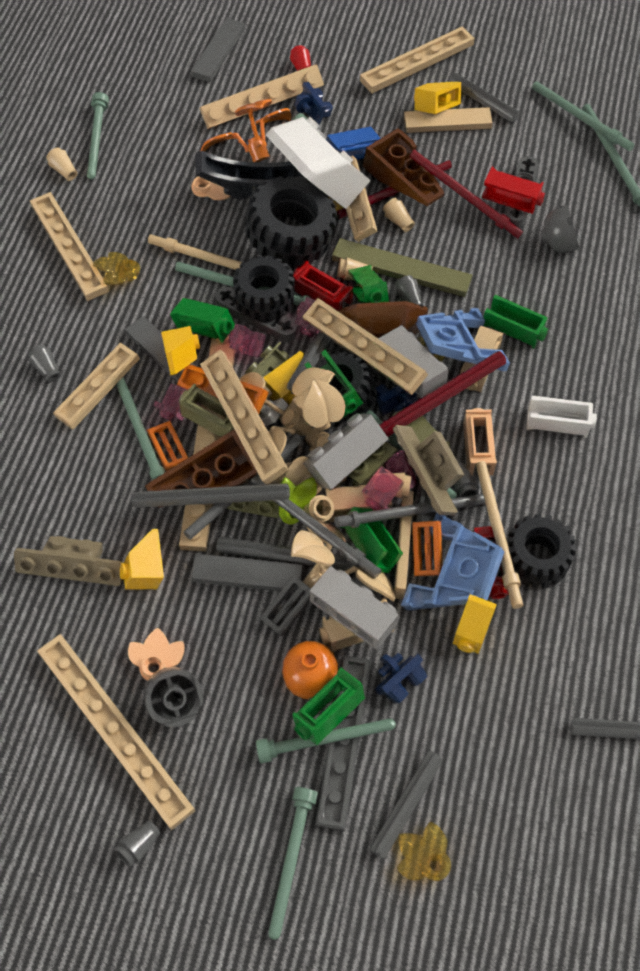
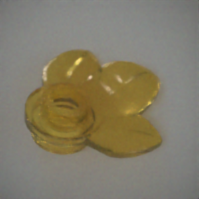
[93,252,141,285]
[397,822,451,881]

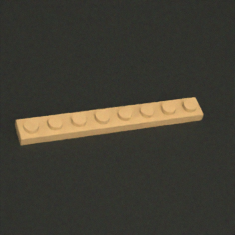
[37,634,195,830]

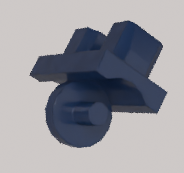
[294,82,333,124]
[375,382,418,416]
[374,653,428,704]

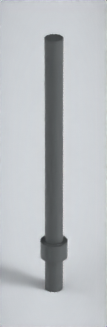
[184,434,303,540]
[251,475,382,578]

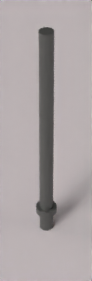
[334,493,496,528]

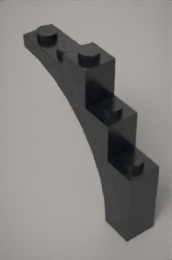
[195,149,341,200]

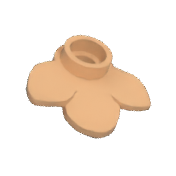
[191,177,231,200]
[128,628,185,681]

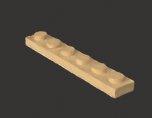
[360,27,475,93]
[200,64,324,129]
[30,192,109,301]
[302,298,428,395]
[200,350,289,484]

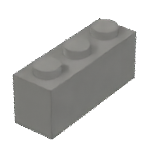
[378,325,448,398]
[303,413,388,489]
[310,566,399,650]

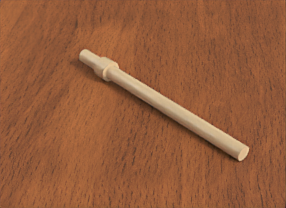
[148,234,242,270]
[476,461,523,609]

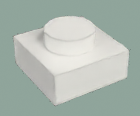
[259,398,288,426]

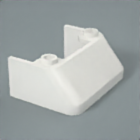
[266,116,370,209]

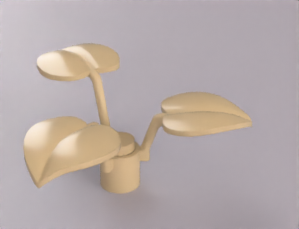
[240,367,335,454]
[284,379,345,496]
[291,521,395,602]

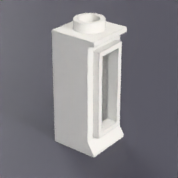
[526,396,597,438]

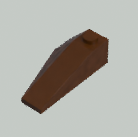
[363,128,444,207]
[145,429,258,508]

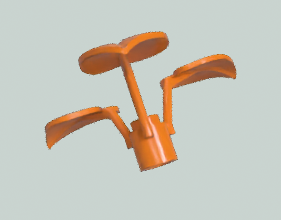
[201,99,291,163]

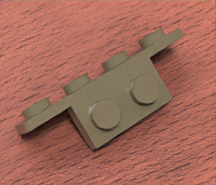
[393,425,465,515]
[14,536,122,586]

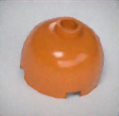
[282,641,338,699]

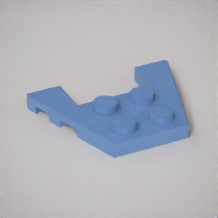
[416,308,510,371]
[401,512,504,610]

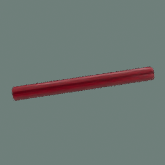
[379,351,506,437]

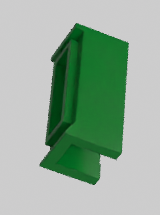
[348,265,389,304]
[483,295,549,349]
[170,298,236,343]
[304,350,363,418]
[340,507,403,573]
[292,667,365,746]

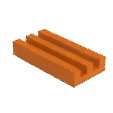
[147,421,188,472]
[412,521,443,576]

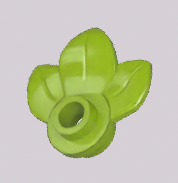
[279,477,317,525]

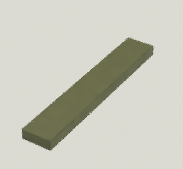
[332,238,473,297]

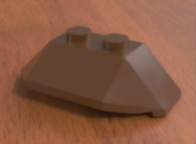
[338,301,428,338]

